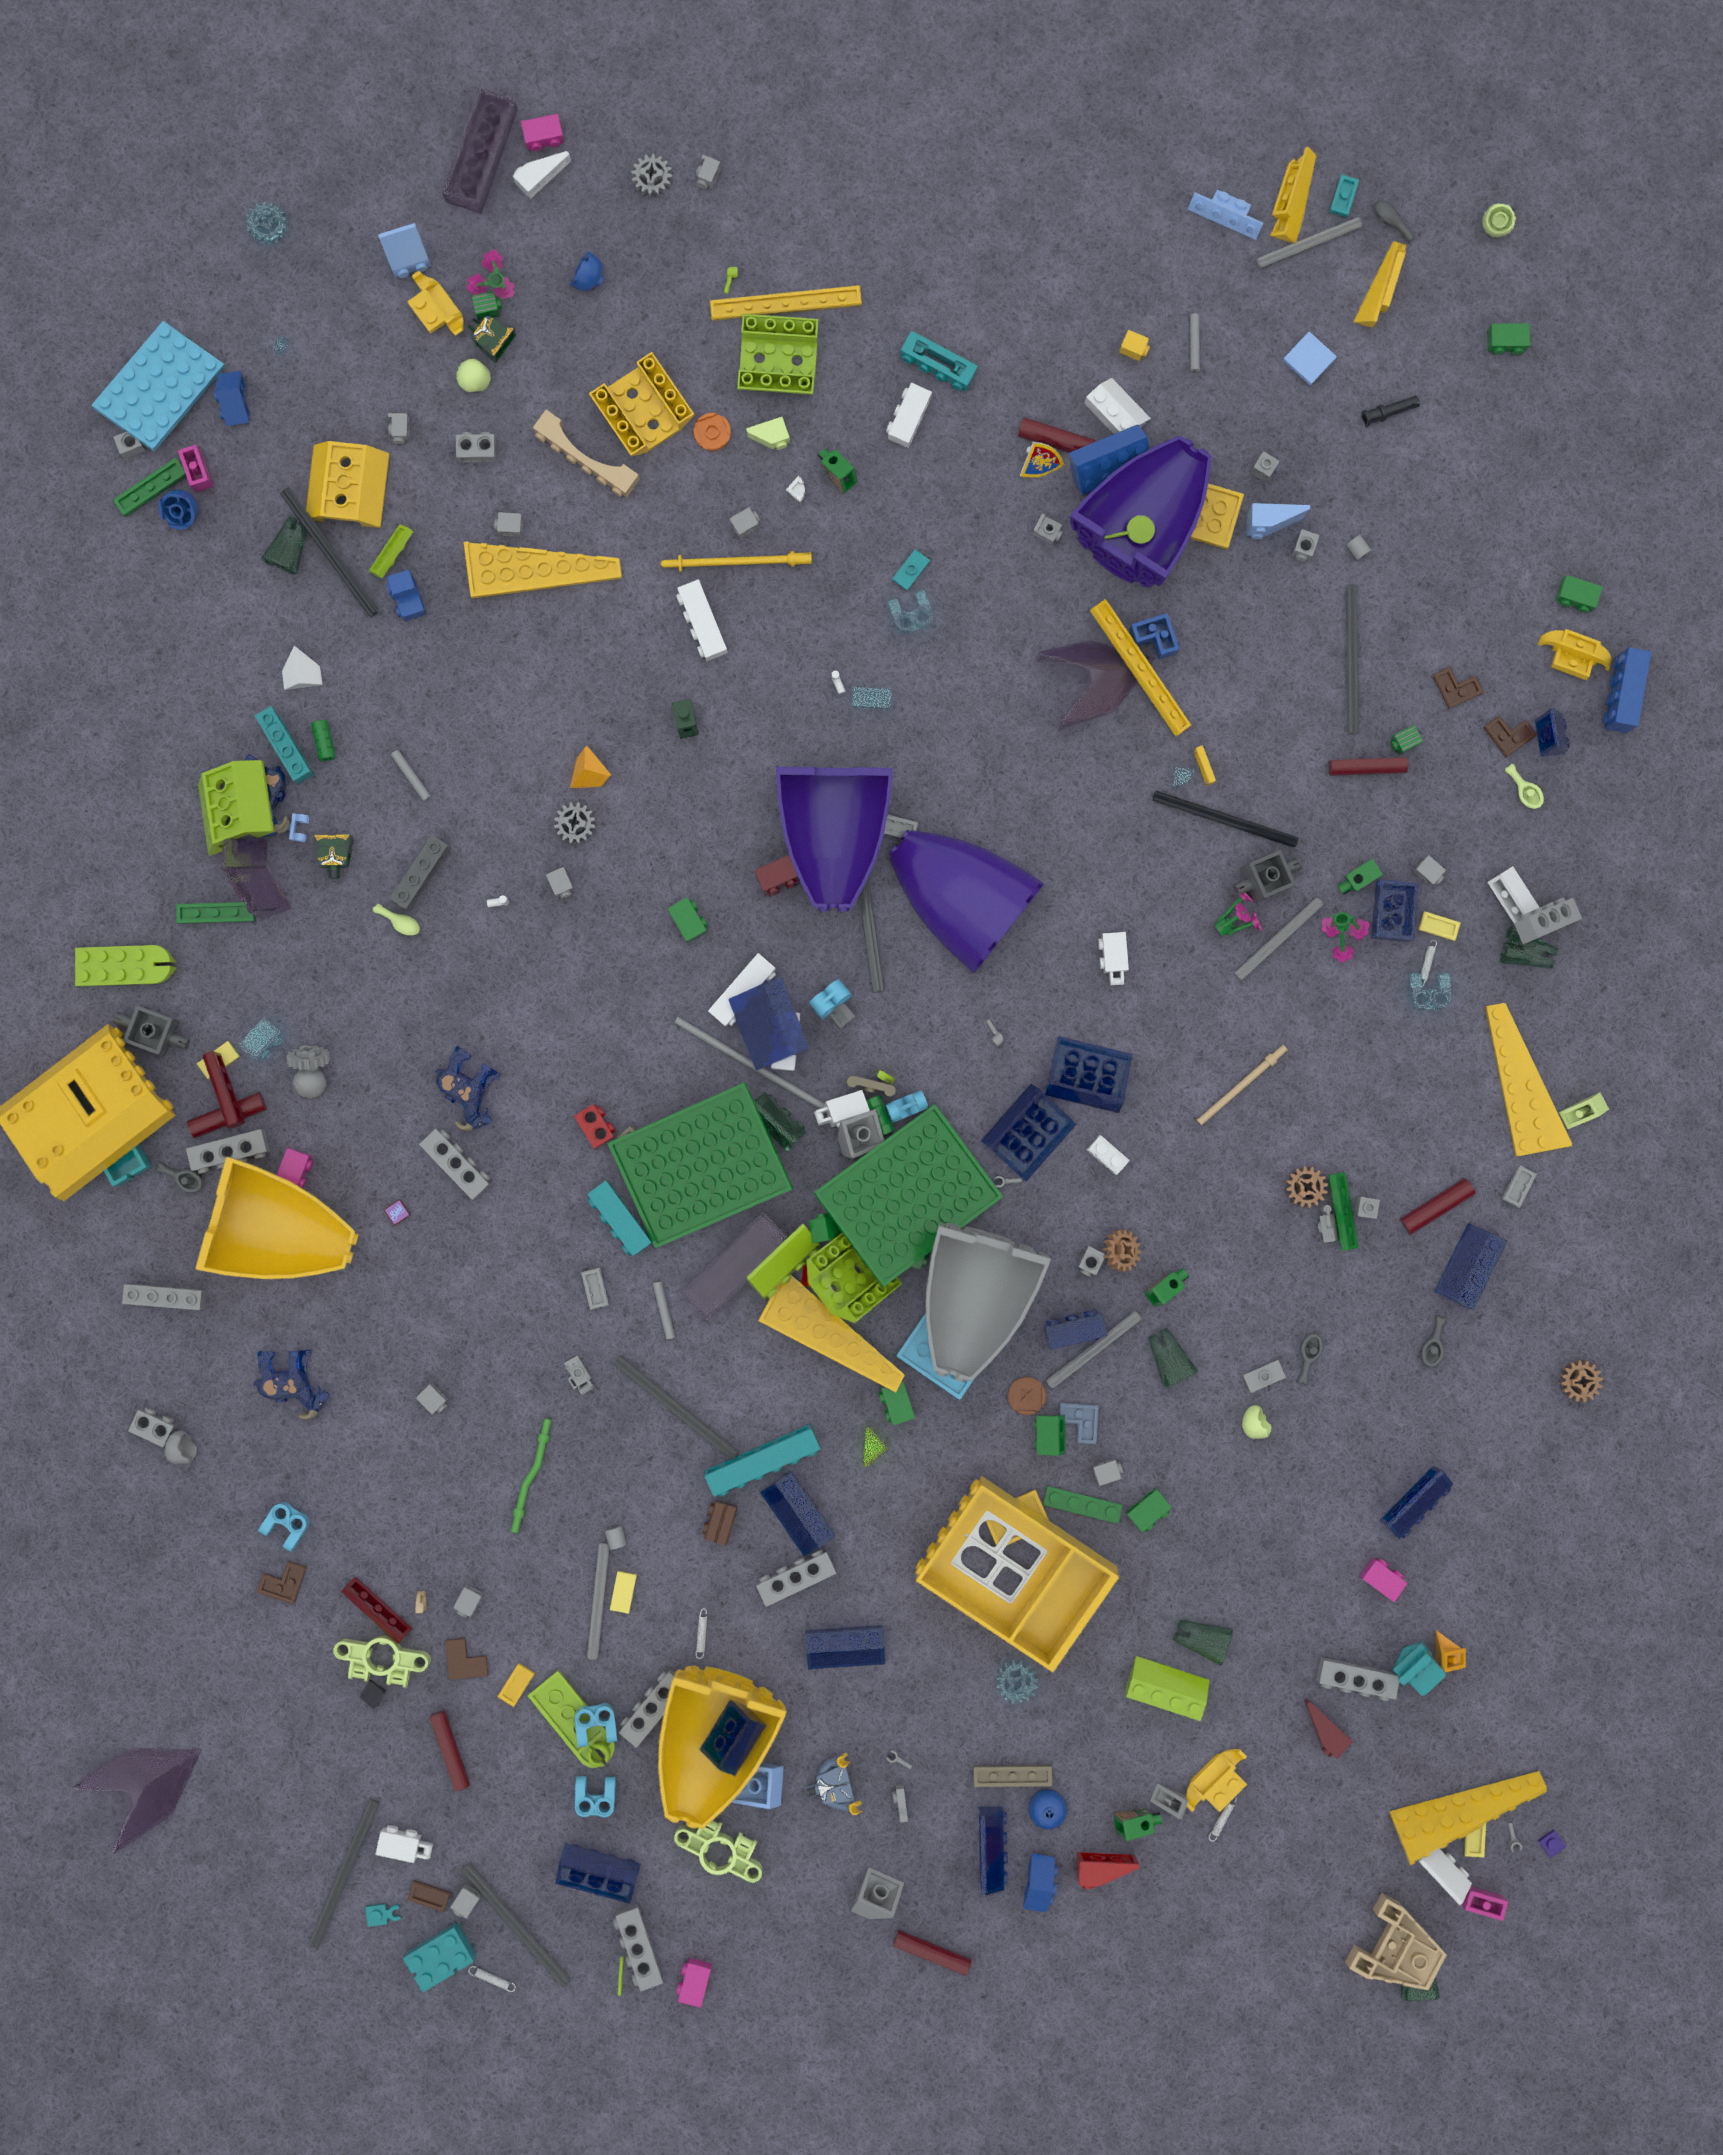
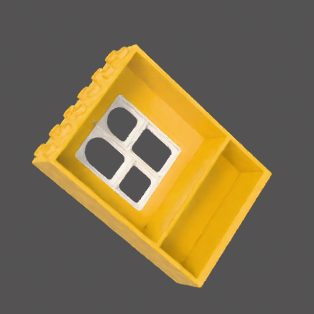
[915,1476,1119,1672]

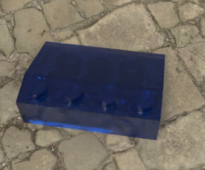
[728,976,810,1071]
[1045,1036,1132,1113]
[981,1084,1077,1181]

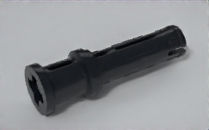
[1361,395,1420,427]

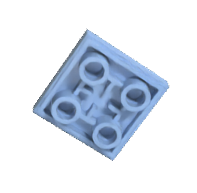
[1283,332,1337,386]

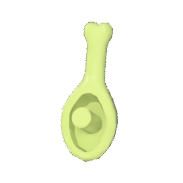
[1505,764,1544,809]
[373,904,420,935]

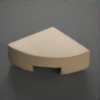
[416,1591,426,1613]

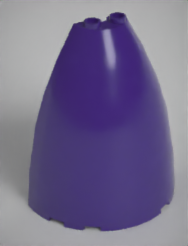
[1070,436,1212,587]
[776,767,892,911]
[889,829,1044,974]

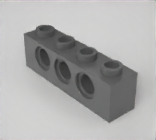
[390,835,451,912]

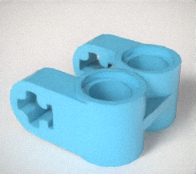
[810,979,852,1020]
[885,1090,928,1123]
[258,1502,310,1552]
[575,1703,617,1747]
[575,1776,616,1817]

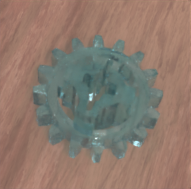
[245,201,288,244]
[996,1661,1039,1705]

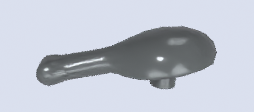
[1375,201,1415,242]
[155,1162,203,1193]
[1421,1315,1447,1367]
[1297,1333,1323,1385]

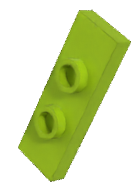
[369,524,414,578]

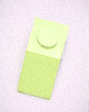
[746,417,790,450]
[1559,1092,1609,1129]

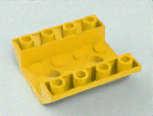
[589,352,694,457]
[306,441,390,528]

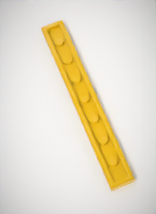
[710,285,862,320]
[1090,599,1191,736]

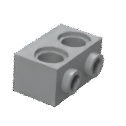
[456,432,497,462]
[128,1407,178,1447]

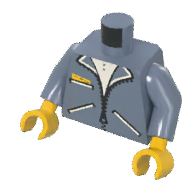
[807,1753,862,1815]

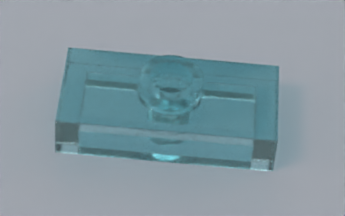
[852,687,891,709]

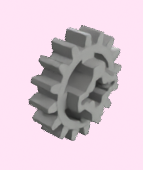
[631,154,673,197]
[554,802,596,844]
[287,1045,330,1071]

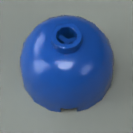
[569,251,604,291]
[158,489,199,530]
[1029,1789,1067,1830]

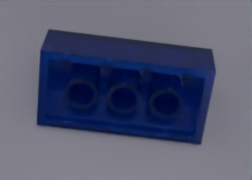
[1434,1223,1508,1310]
[1379,1466,1453,1540]
[760,1470,836,1556]
[805,1625,885,1670]
[979,1806,1008,1896]
[555,1844,641,1904]

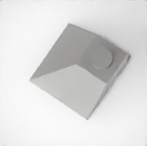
[838,1109,884,1159]
[851,1867,904,1919]

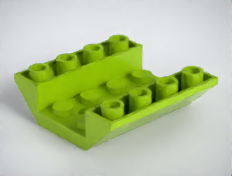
[737,314,818,395]
[198,760,274,856]
[806,1233,903,1323]

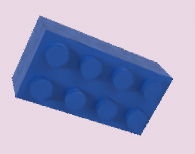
[1068,424,1149,496]
[1603,647,1651,733]

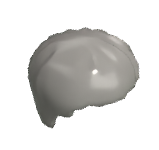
[293,1067,327,1099]
[164,1431,197,1464]

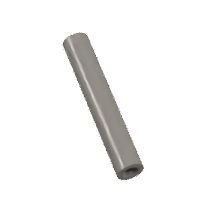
[1190,313,1200,372]
[391,750,431,802]
[653,1281,675,1340]

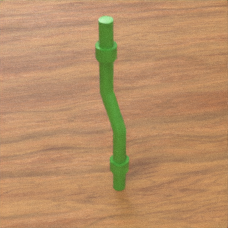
[511,1418,552,1533]

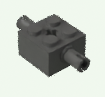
[1232,850,1302,903]
[113,1005,190,1056]

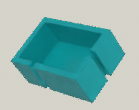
[104,1144,153,1187]
[403,1922,477,1993]

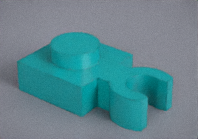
[366,1903,401,1927]

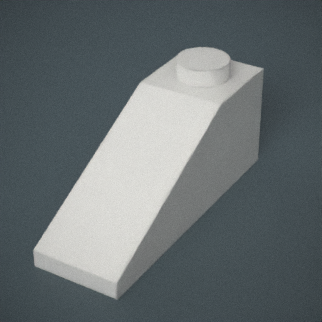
[513,151,571,199]

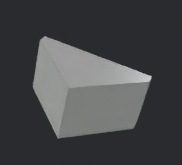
[1150,1783,1189,1819]

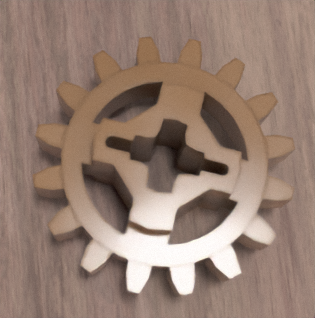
[1285,1166,1328,1208]
[1103,1230,1141,1272]
[1559,1360,1603,1402]

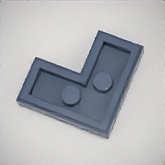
[1059,1403,1099,1444]

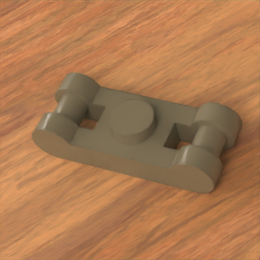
[846,1076,896,1096]

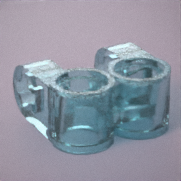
[887,589,933,635]
[1409,972,1451,1010]

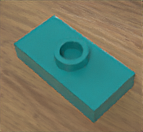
[1329,174,1359,218]
[892,549,930,591]

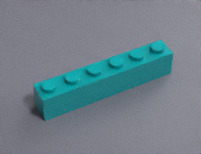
[704,1424,820,1496]

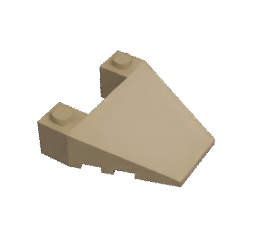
[1345,1893,1447,1990]

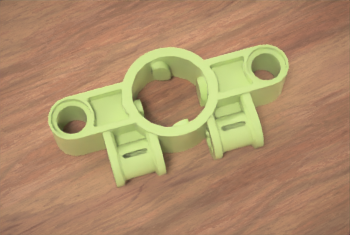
[333,1635,431,1688]
[674,1820,762,1883]

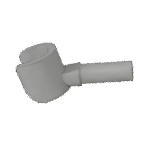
[986,1019,1004,1046]
[995,1176,1022,1188]
[886,1750,912,1769]
[1508,1822,1522,1852]

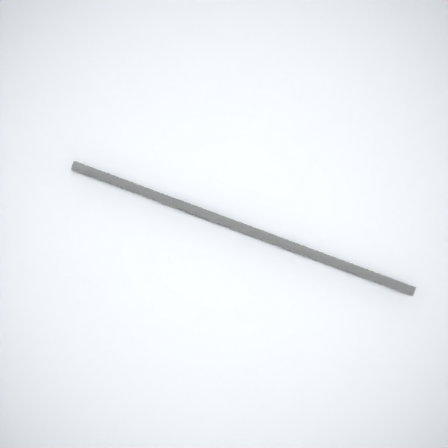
[674,1017,886,1141]

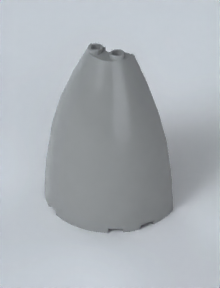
[926,1223,1051,1382]

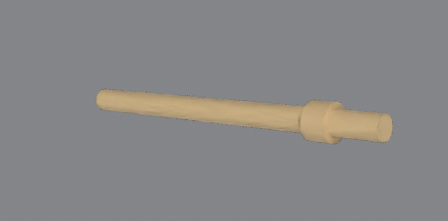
[1197,1045,1288,1126]

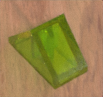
[863,1426,888,1467]

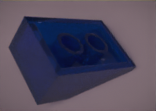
[1535,708,1570,757]

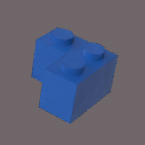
[214,371,250,426]
[386,570,427,621]
[1129,613,1179,660]
[1023,1853,1058,1912]

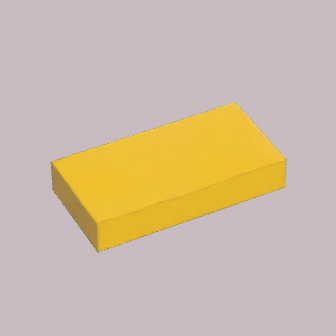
[1194,745,1216,786]
[498,1663,535,1707]

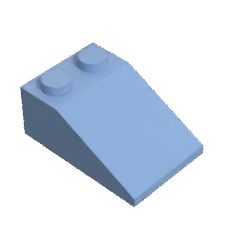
[378,223,431,278]
[1246,503,1310,540]
[731,1763,784,1809]

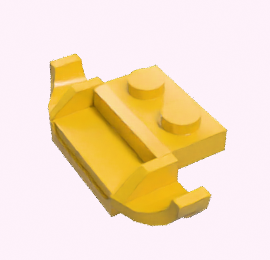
[407,271,464,337]
[1538,629,1612,680]
[1186,1749,1247,1812]

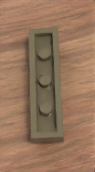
[974,1765,1052,1787]

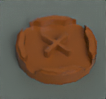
[1007,1376,1046,1415]

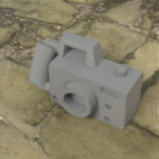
[1318,1205,1339,1243]
[564,1355,594,1395]

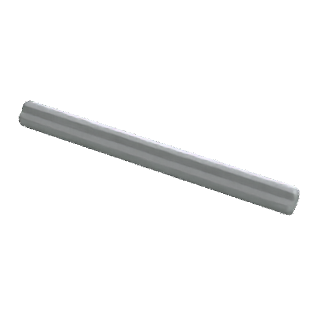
[1256,217,1362,268]
[1235,898,1323,980]
[1046,1311,1141,1388]
[587,1543,609,1660]

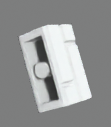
[1086,1135,1130,1175]

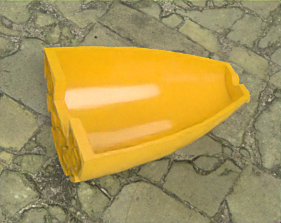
[196,1156,359,1279]
[658,1666,787,1829]

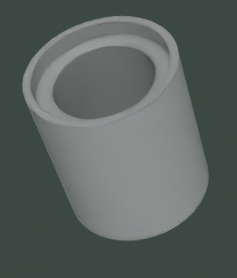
[1346,535,1371,561]
[605,1526,627,1550]

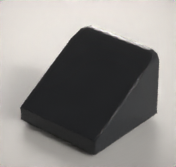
[360,1680,387,1709]

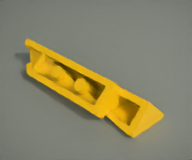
[1270,147,1316,244]
[1354,241,1406,328]

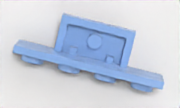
[1188,190,1263,240]

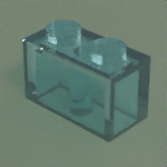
[239,1017,285,1061]

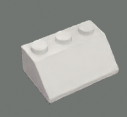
[1084,378,1151,434]
[1418,1848,1472,1905]

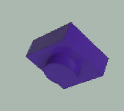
[1538,1829,1566,1858]

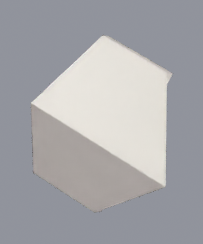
[282,646,322,690]

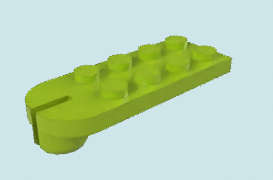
[75,945,177,986]
[528,1669,615,1768]

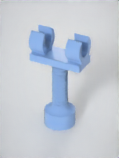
[273,813,309,842]

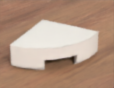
[786,476,805,503]

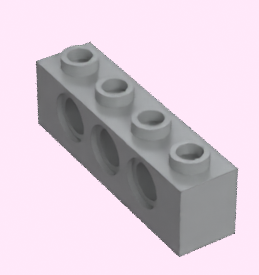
[1514,897,1582,944]
[186,1129,270,1174]
[419,1129,491,1200]
[122,1284,207,1310]
[756,1549,837,1607]
[1316,1657,1399,1701]
[619,1669,675,1748]
[613,1903,663,1992]

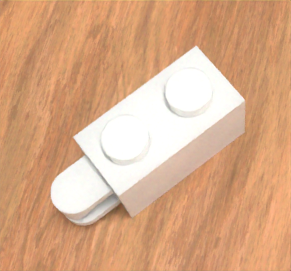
[1098,932,1129,986]
[814,1090,870,1128]
[376,1825,433,1863]

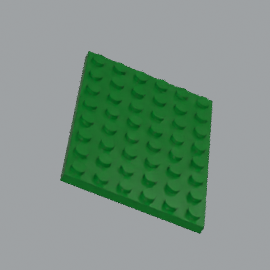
[607,1082,793,1248]
[813,1104,1003,1287]

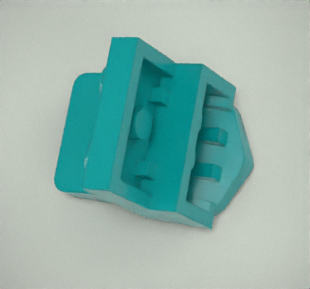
[1393,1640,1446,1696]

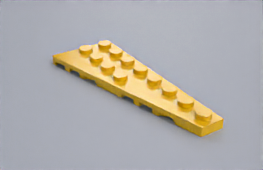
[464,541,622,599]
[1485,1003,1572,1156]
[759,1275,905,1393]
[1390,1771,1547,1865]

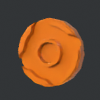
[693,412,731,451]

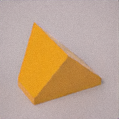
[570,746,611,788]
[1436,1630,1466,1673]

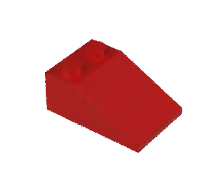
[1076,1852,1139,1889]

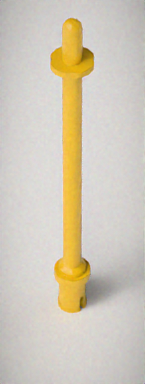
[660,551,812,572]

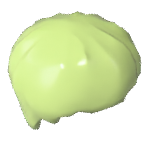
[1482,203,1516,238]
[456,359,491,392]
[1242,1405,1271,1439]

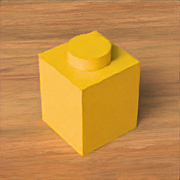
[1119,330,1150,361]

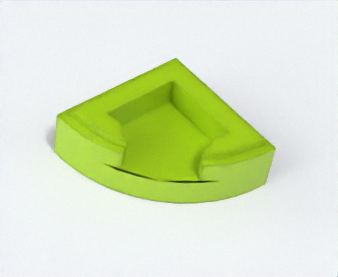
[876,1070,895,1085]

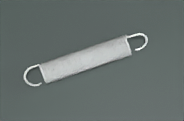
[1419,940,1437,987]
[696,1608,707,1659]
[1209,1797,1236,1842]
[468,1966,516,1992]

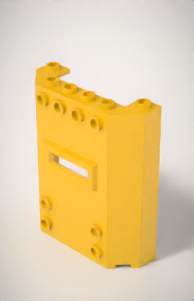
[0,1024,176,1201]

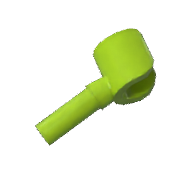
[724,267,738,294]

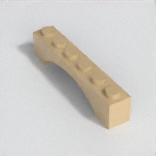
[533,410,640,498]

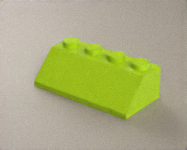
[746,1224,820,1300]
[1124,1656,1210,1721]

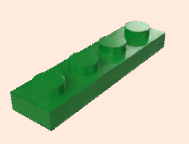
[113,458,186,517]
[176,902,255,924]
[1329,1172,1359,1251]
[1043,1486,1123,1524]

